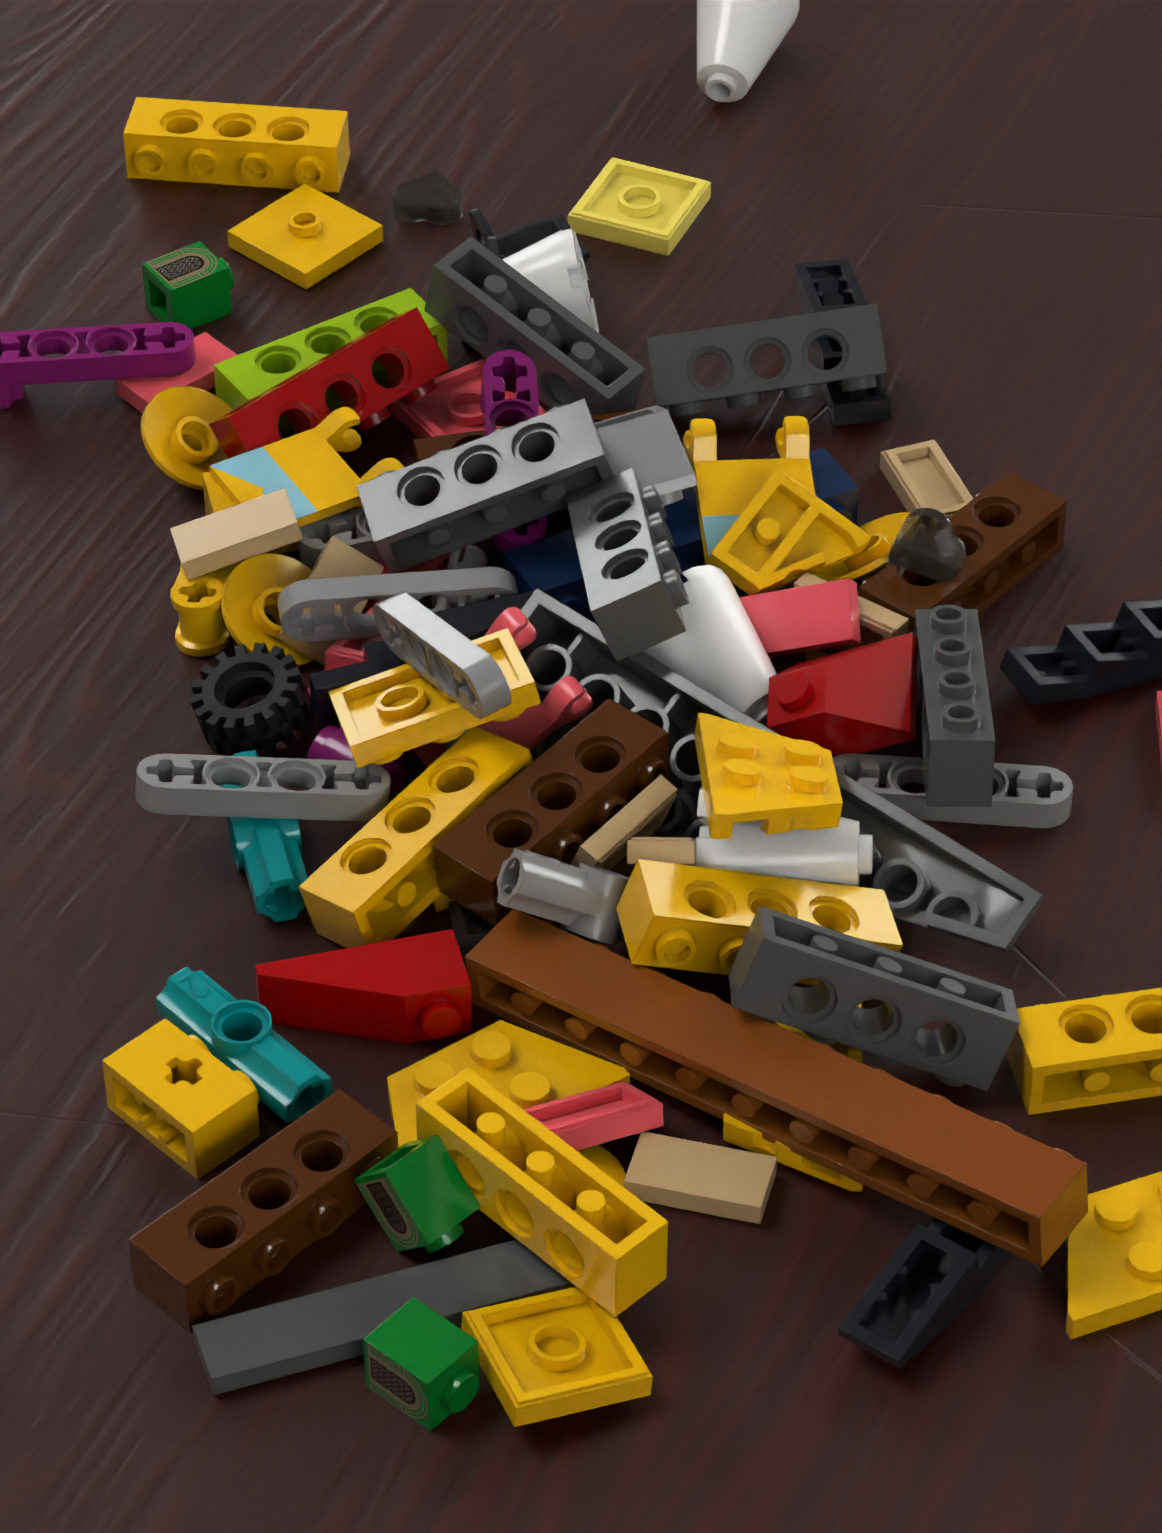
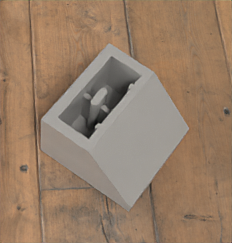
[565,405,697,511]

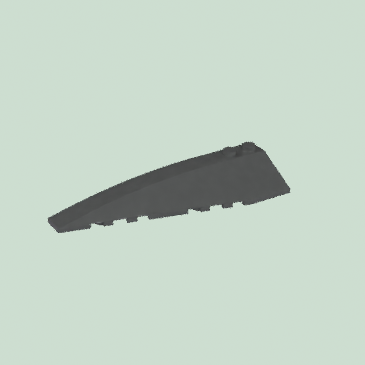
[520,588,1045,953]

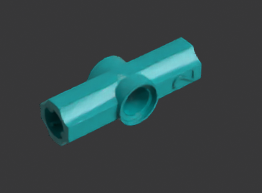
[220,750,308,923]
[156,966,333,1123]

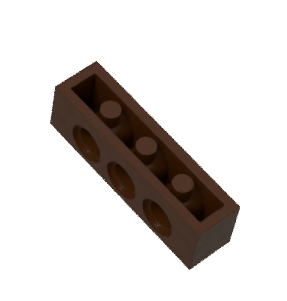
[858,471,1067,634]
[433,699,671,926]
[128,1089,398,1333]

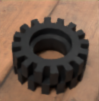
[190,643,312,757]

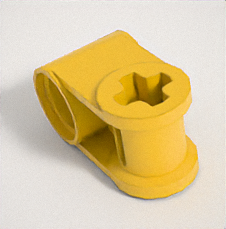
[170,561,242,657]

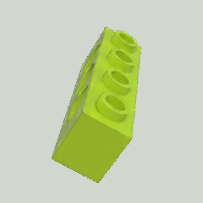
[213,288,448,435]

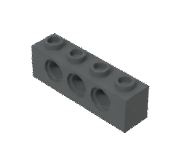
[424,236,646,415]
[646,303,887,417]
[356,398,614,574]
[566,467,690,662]
[914,605,995,807]
[728,905,1020,1091]

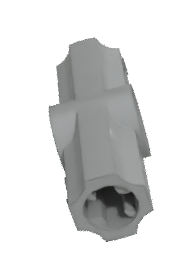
[496,848,629,945]

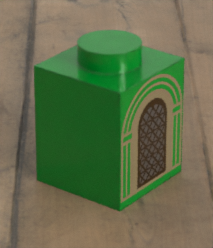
[142,241,234,330]
[354,1135,481,1253]
[363,1297,480,1432]

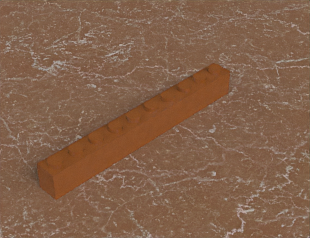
[465,909,1088,1267]

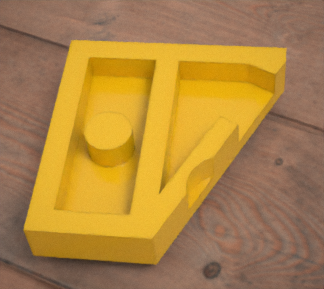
[705,468,872,595]

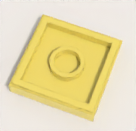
[568,157,711,256]

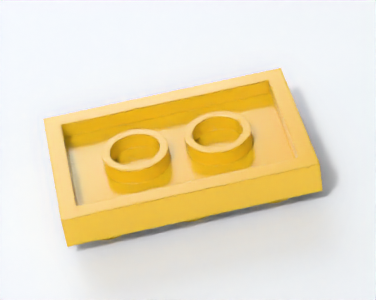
[328,628,541,768]

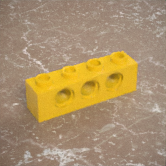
[123,97,350,193]
[298,726,533,948]
[616,859,903,985]
[1007,987,1162,1115]
[416,1067,668,1317]

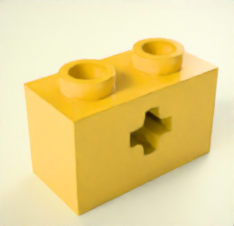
[102,1018,260,1180]

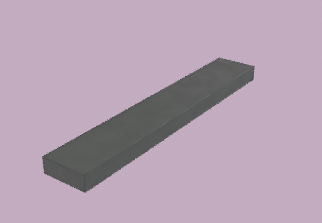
[192,1239,576,1396]

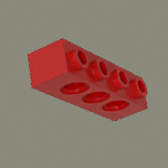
[209,307,450,459]

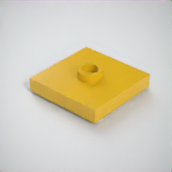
[227,183,383,290]
[461,1287,653,1427]

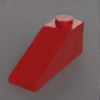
[255,929,473,1044]

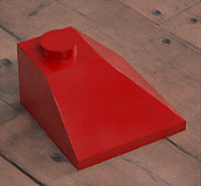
[767,632,917,758]

